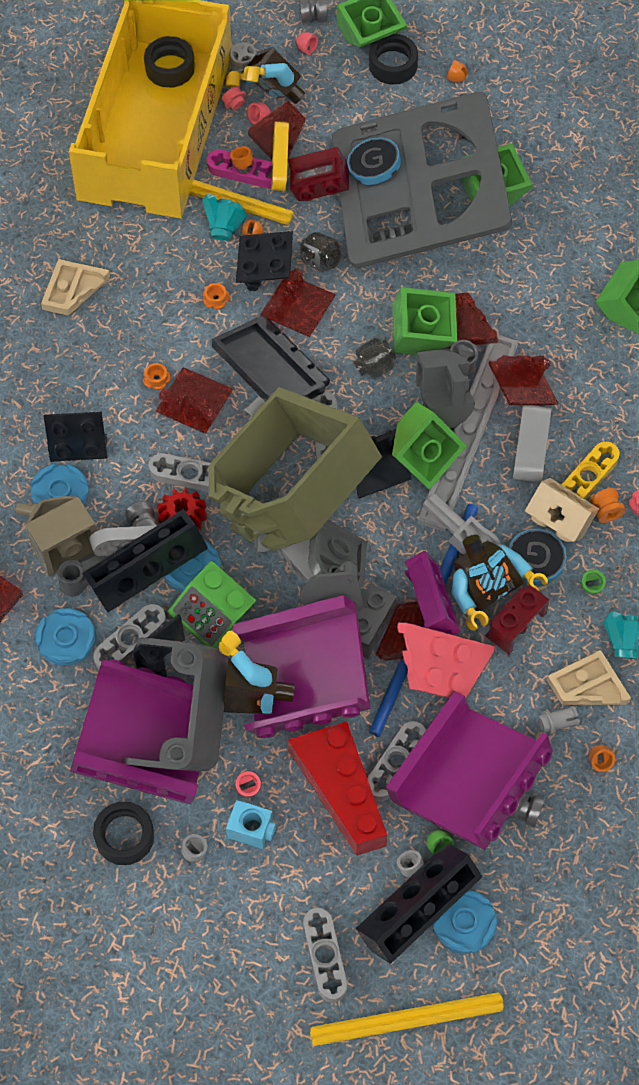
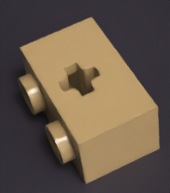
[525,478,599,542]

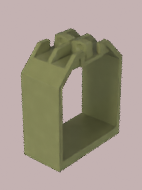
[209,387,382,551]

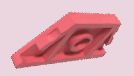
[398,623,495,698]

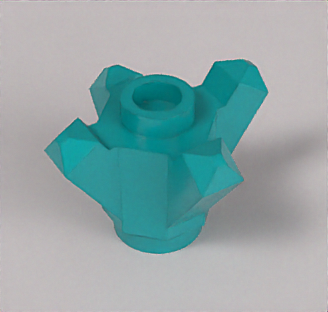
[202,194,248,241]
[603,612,639,659]

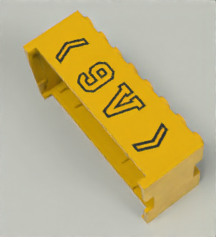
[69,0,232,219]

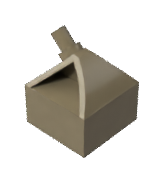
[15,496,97,577]

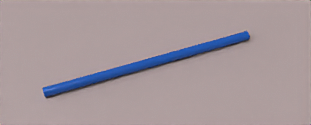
[369,504,478,737]

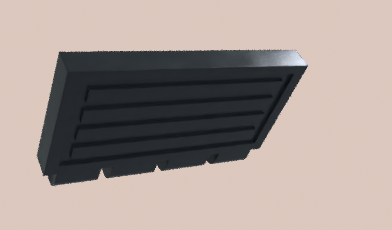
[212,317,330,402]

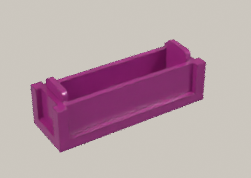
[405,551,461,635]

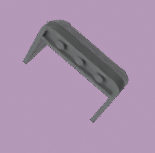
[123,637,228,771]

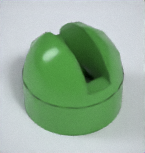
[581,570,606,595]
[426,829,454,855]

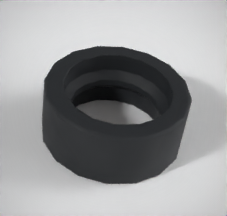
[369,34,418,85]
[144,36,195,88]
[93,802,154,865]

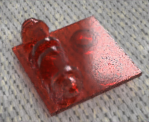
[260,268,336,337]
[488,355,558,405]
[156,367,233,434]

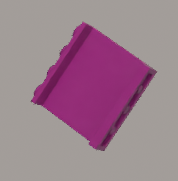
[233,595,371,738]
[70,659,200,804]
[386,691,553,850]

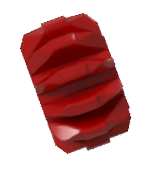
[157,487,207,531]

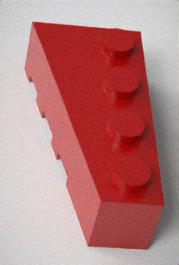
[288,721,387,856]

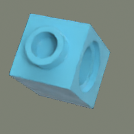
[226,800,277,849]

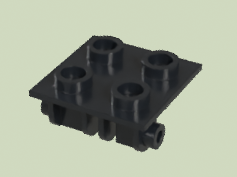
[236,231,293,291]
[43,411,108,462]
[356,429,412,499]
[132,614,185,677]

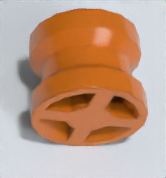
[590,488,626,523]

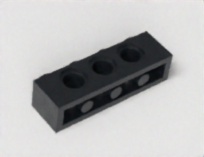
[82,509,208,613]
[355,843,483,964]

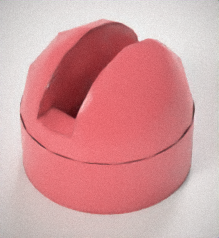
[296,32,318,55]
[247,102,271,124]
[235,771,261,798]

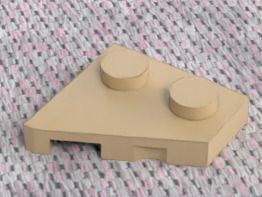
[41,259,110,316]
[547,650,631,706]

